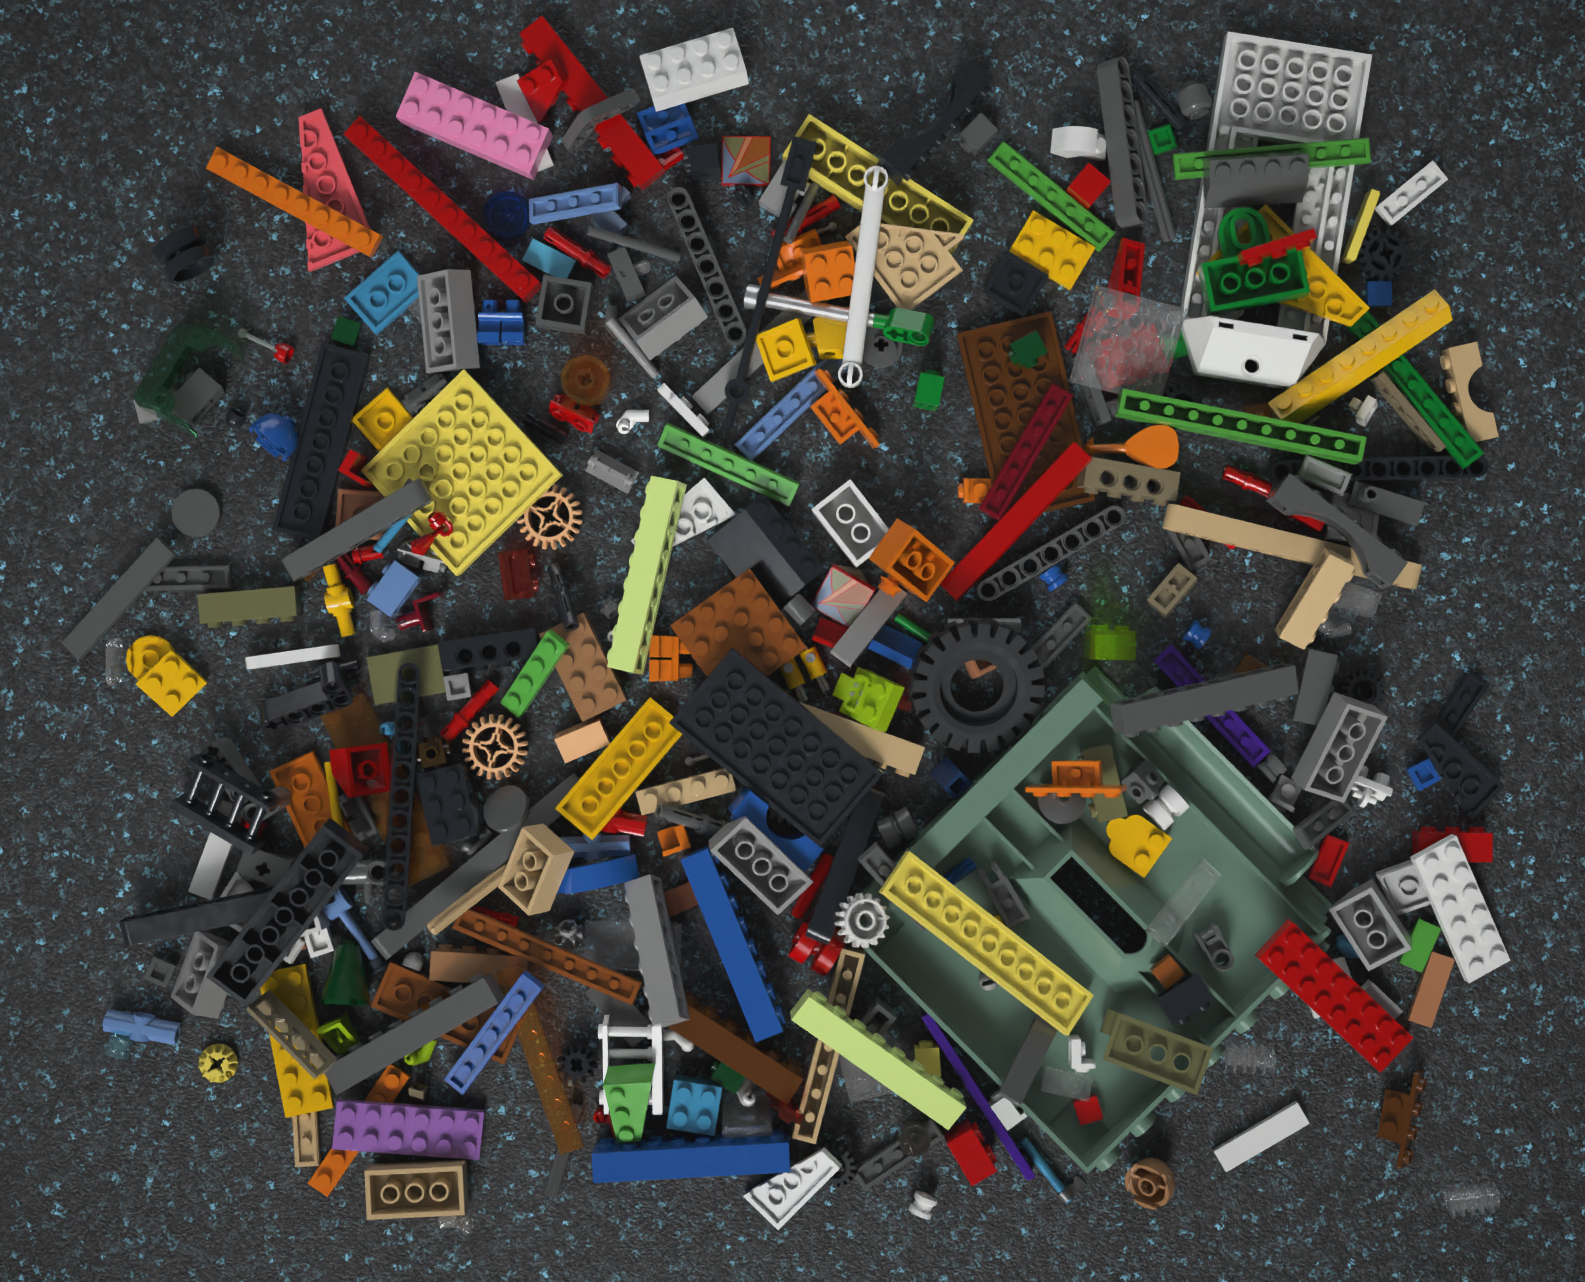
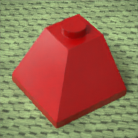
[329,742,390,798]

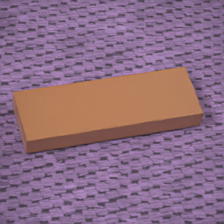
[1406,951,1455,1028]

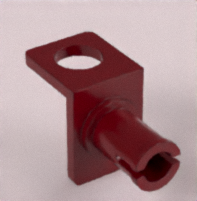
[396,591,446,632]

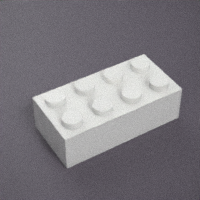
[640,28,749,112]

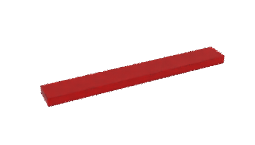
[940,442,1093,601]

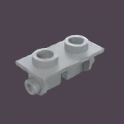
[585,450,639,494]
[397,540,447,574]

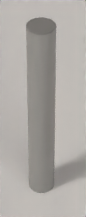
[605,317,660,379]

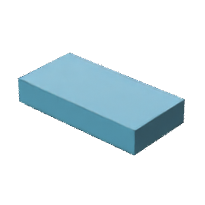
[522,239,577,279]

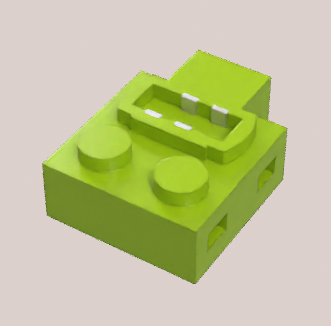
[832,667,905,732]

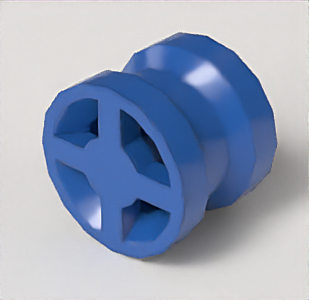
[1039,562,1069,592]
[1182,619,1212,650]

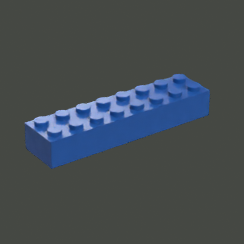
[681,845,786,1042]
[592,1128,790,1183]

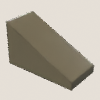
[409,1082,429,1103]

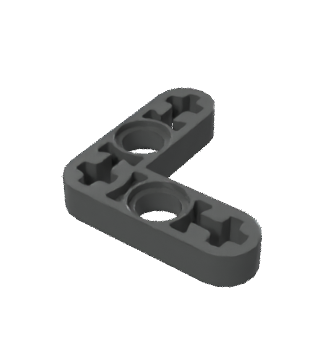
[561,89,640,152]

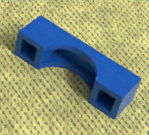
[728,786,824,872]

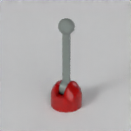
[238,328,294,364]

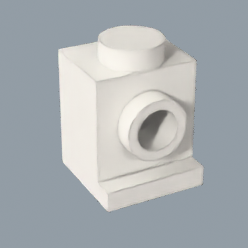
[989,1091,1027,1131]

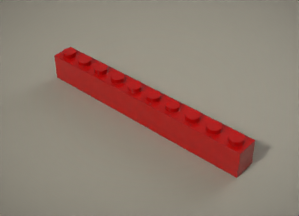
[343,116,542,304]

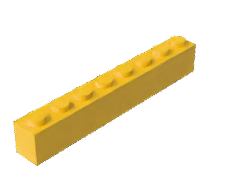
[1268,289,1453,424]

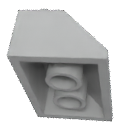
[618,276,708,360]
[1329,879,1412,971]
[171,931,232,1019]

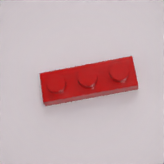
[1238,228,1317,267]

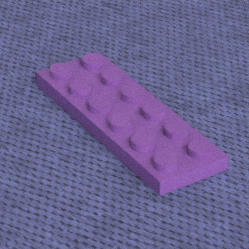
[332,1099,484,1160]

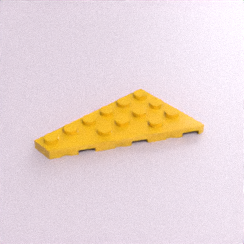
[1196,204,1369,327]

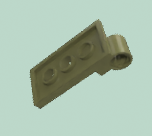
[1099,1009,1213,1095]

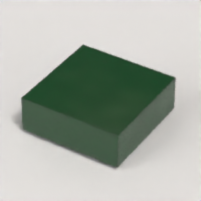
[331,316,363,347]

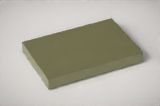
[366,645,446,705]

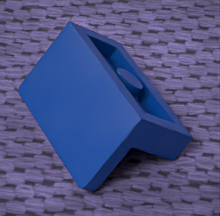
[867,624,923,670]

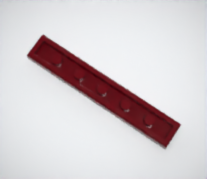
[978,383,1073,521]

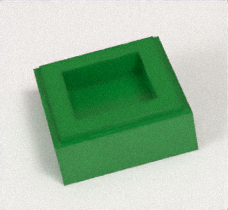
[1147,124,1178,156]

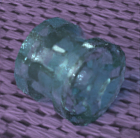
[104,1033,134,1059]

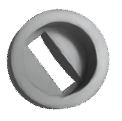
[402,952,423,971]
[978,972,998,991]

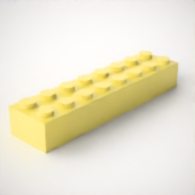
[782,114,973,255]

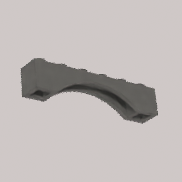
[1266,474,1408,589]

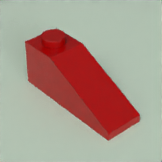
[1103,238,1145,321]

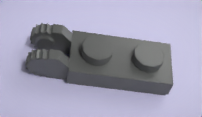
[977,860,1030,930]

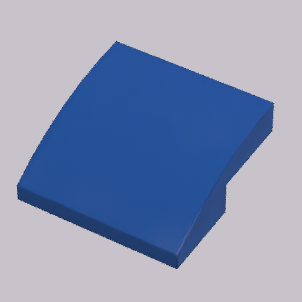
[637,103,699,156]

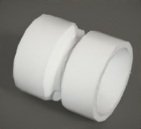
[1142,784,1190,831]

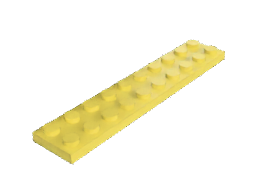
[879,851,1094,1036]

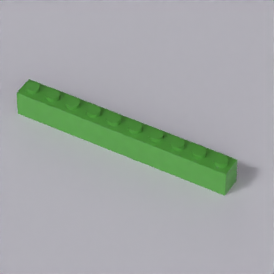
[1114,389,1367,465]

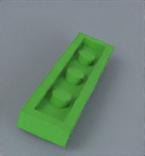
[500,629,570,718]

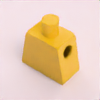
[806,306,850,360]

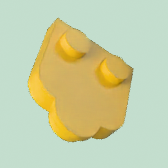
[1106,814,1172,878]

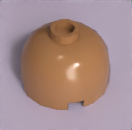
[1125,1158,1176,1210]

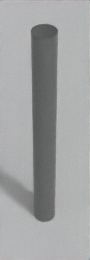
[586,225,681,262]

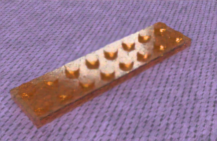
[320,693,451,888]

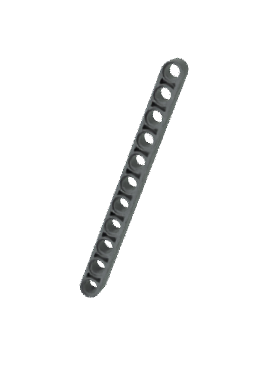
[371,773,580,960]

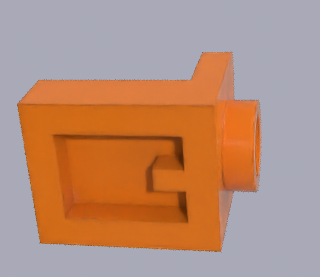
[958,478,992,503]

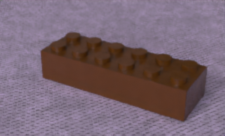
[667,992,803,1104]

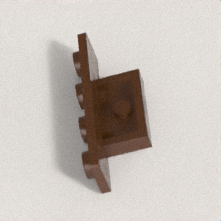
[1377,1070,1427,1169]

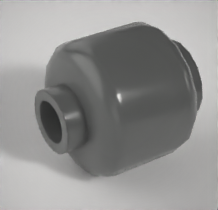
[1176,80,1212,120]

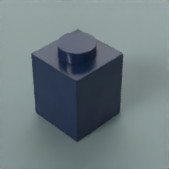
[930,756,973,800]

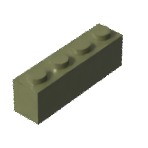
[197,586,302,628]

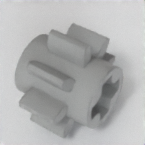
[554,919,584,950]

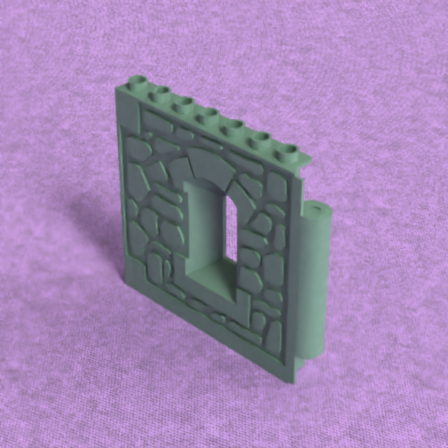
[838,666,1333,1174]

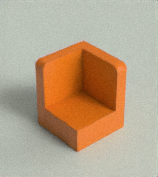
[657,824,692,857]

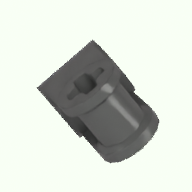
[1192,922,1234,971]

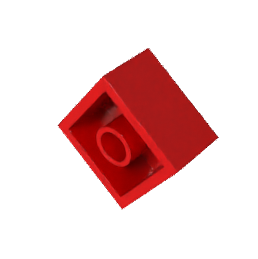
[943,1118,998,1186]

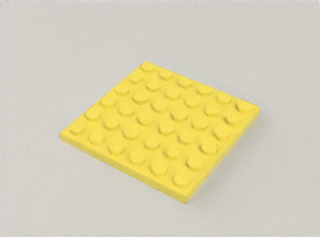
[361,369,563,576]

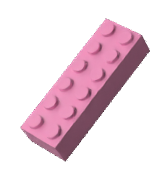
[396,72,553,180]

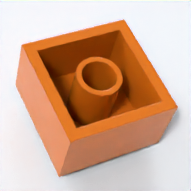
[799,241,855,303]

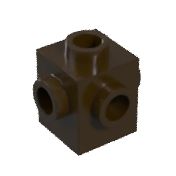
[416,735,453,771]

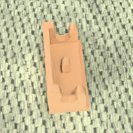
[554,715,610,763]

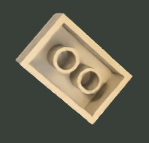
[498,824,574,916]

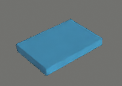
[344,250,420,335]

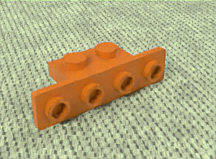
[757,229,822,290]
[810,368,880,449]
[1025,760,1127,798]

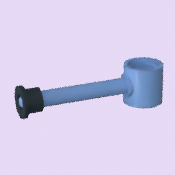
[322,887,389,974]

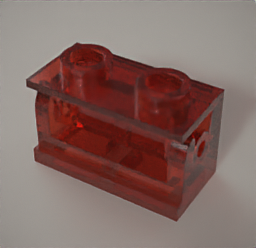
[498,548,539,601]

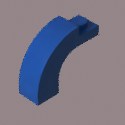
[557,854,640,894]

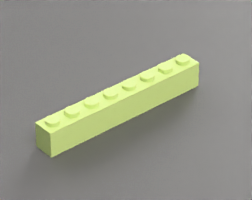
[607,476,687,675]
[790,989,966,1130]

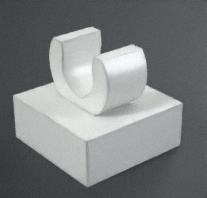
[1349,395,1378,427]

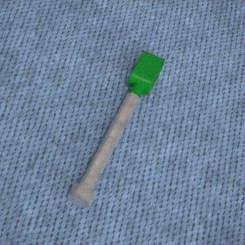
[744,284,935,346]

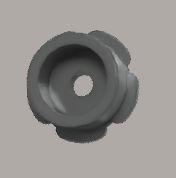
[600,597,621,619]

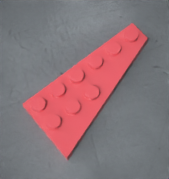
[299,108,371,272]

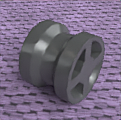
[1256,753,1287,783]

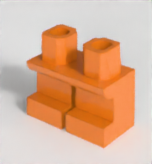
[649,635,693,682]

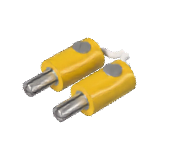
[779,646,830,703]

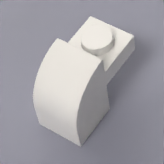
[1050,126,1106,161]
[301,910,336,958]

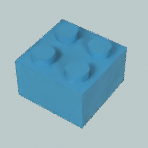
[666,1074,722,1136]

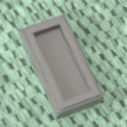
[1297,455,1352,497]

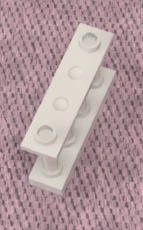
[598,1015,664,1115]

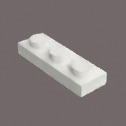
[1375,161,1448,227]

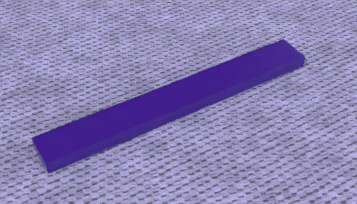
[921,1011,1036,1181]

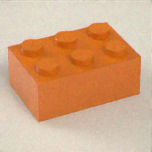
[869,518,955,602]

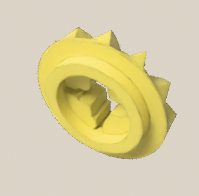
[198,1044,238,1083]

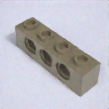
[1076,457,1181,506]

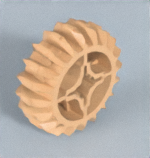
[517,484,583,550]
[462,714,528,780]

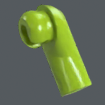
[404,1039,437,1066]

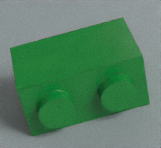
[912,370,945,411]

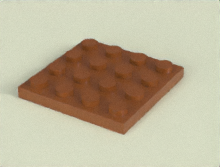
[670,568,807,676]

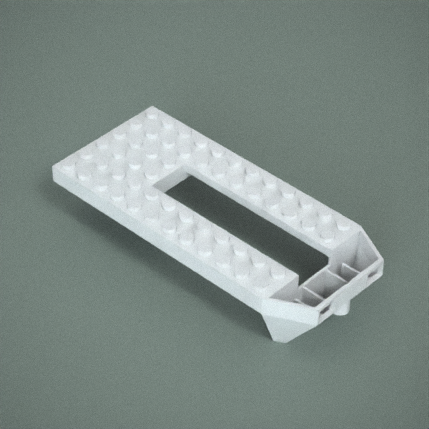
[1178,32,1372,390]

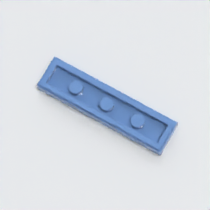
[529,183,622,225]

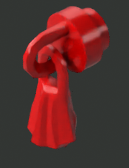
[411,510,453,556]

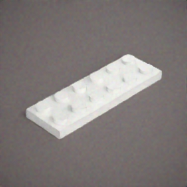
[1410,834,1510,983]

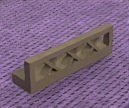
[1370,370,1446,454]
[246,990,337,1079]

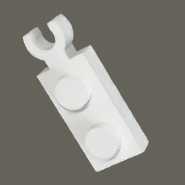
[657,383,710,439]

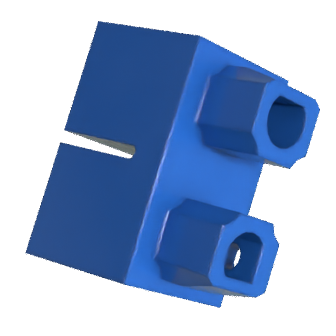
[477,300,526,345]

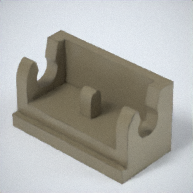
[1147,563,1197,619]

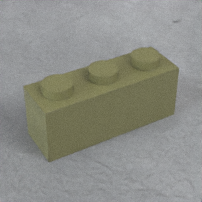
[1077,743,1128,823]

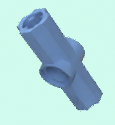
[559,833,631,859]
[102,1009,181,1045]

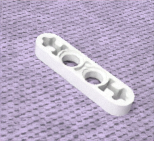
[245,644,341,670]

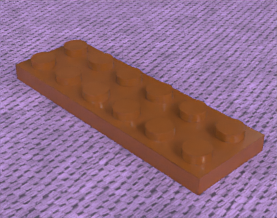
[371,961,525,1064]

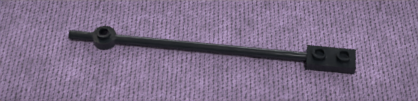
[723,136,817,427]

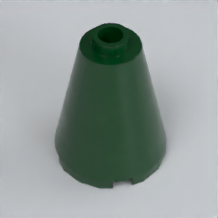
[321,940,371,1006]

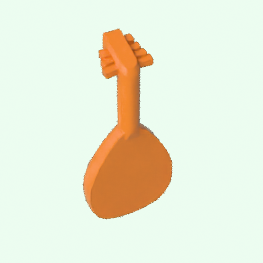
[1084,425,1179,469]

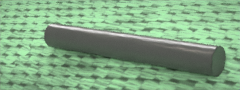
[783,182,820,244]

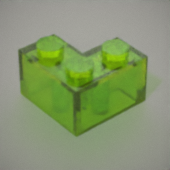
[1083,625,1136,660]

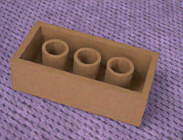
[539,613,629,722]

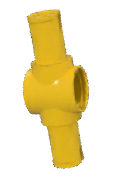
[323,563,356,637]

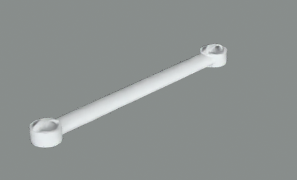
[838,166,888,388]

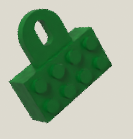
[1198,207,1310,316]

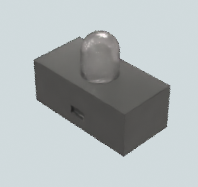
[607,246,651,302]

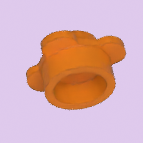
[878,575,901,597]

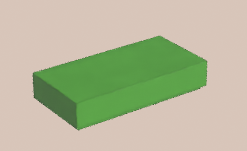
[1398,918,1441,973]

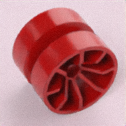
[788,913,846,977]

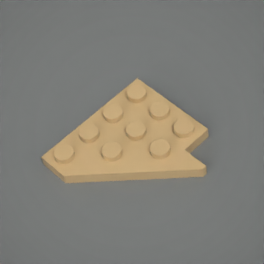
[845,223,965,310]

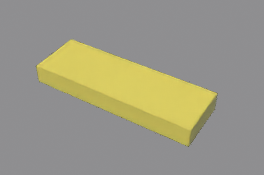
[1340,189,1380,264]

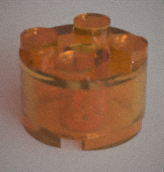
[561,355,612,407]

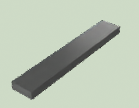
[62,538,177,660]

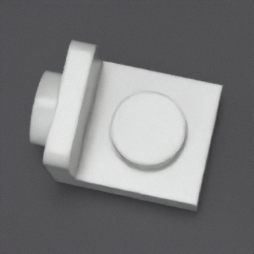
[1068,1034,1096,1072]

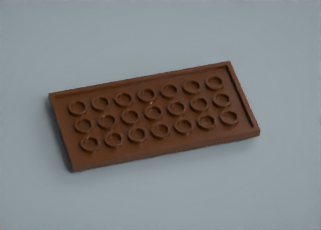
[956,311,1095,518]

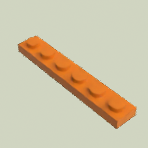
[307,1063,411,1197]

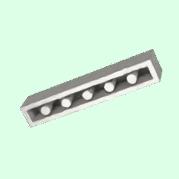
[624,874,690,1027]

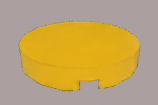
[126,635,175,680]

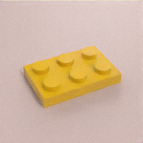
[1009,210,1096,290]

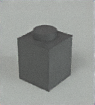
[959,113,998,156]

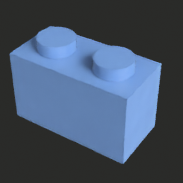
[367,560,422,617]

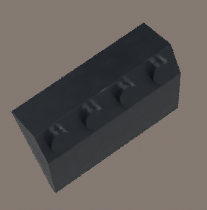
[707,494,824,607]

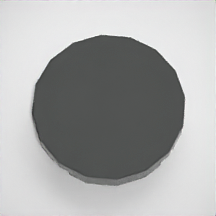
[171,489,222,537]
[483,785,530,833]

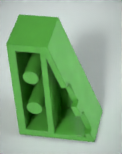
[603,1063,656,1143]

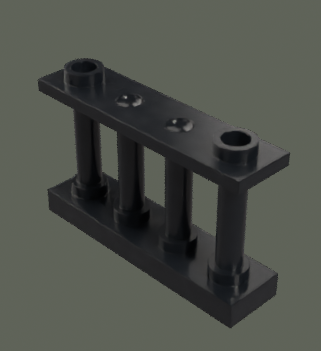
[170,752,282,856]

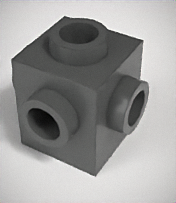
[1120,759,1164,804]

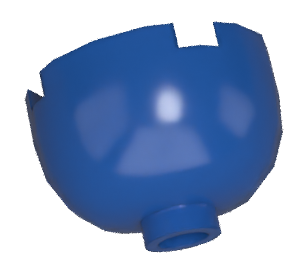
[249,413,299,461]

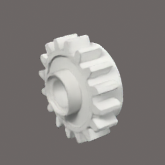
[835,893,890,948]

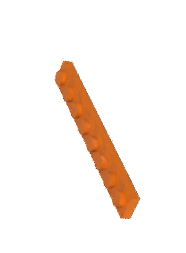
[206,147,383,258]

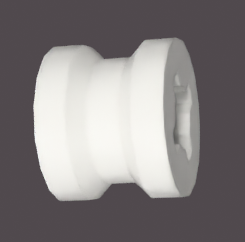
[908,1190,938,1220]

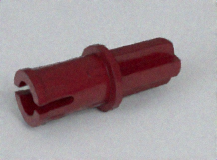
[335,553,373,595]

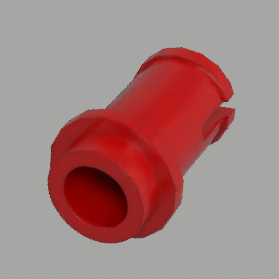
[351,544,384,565]

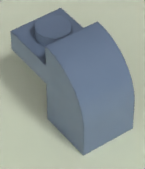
[592,186,632,245]

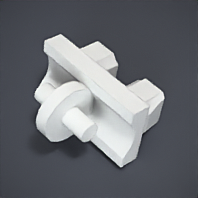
[1351,766,1393,808]

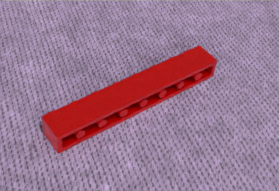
[519,16,665,191]

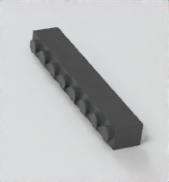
[1110,663,1299,737]
[325,973,505,1095]

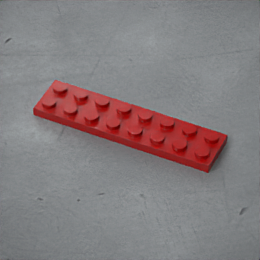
[1255,919,1413,1073]

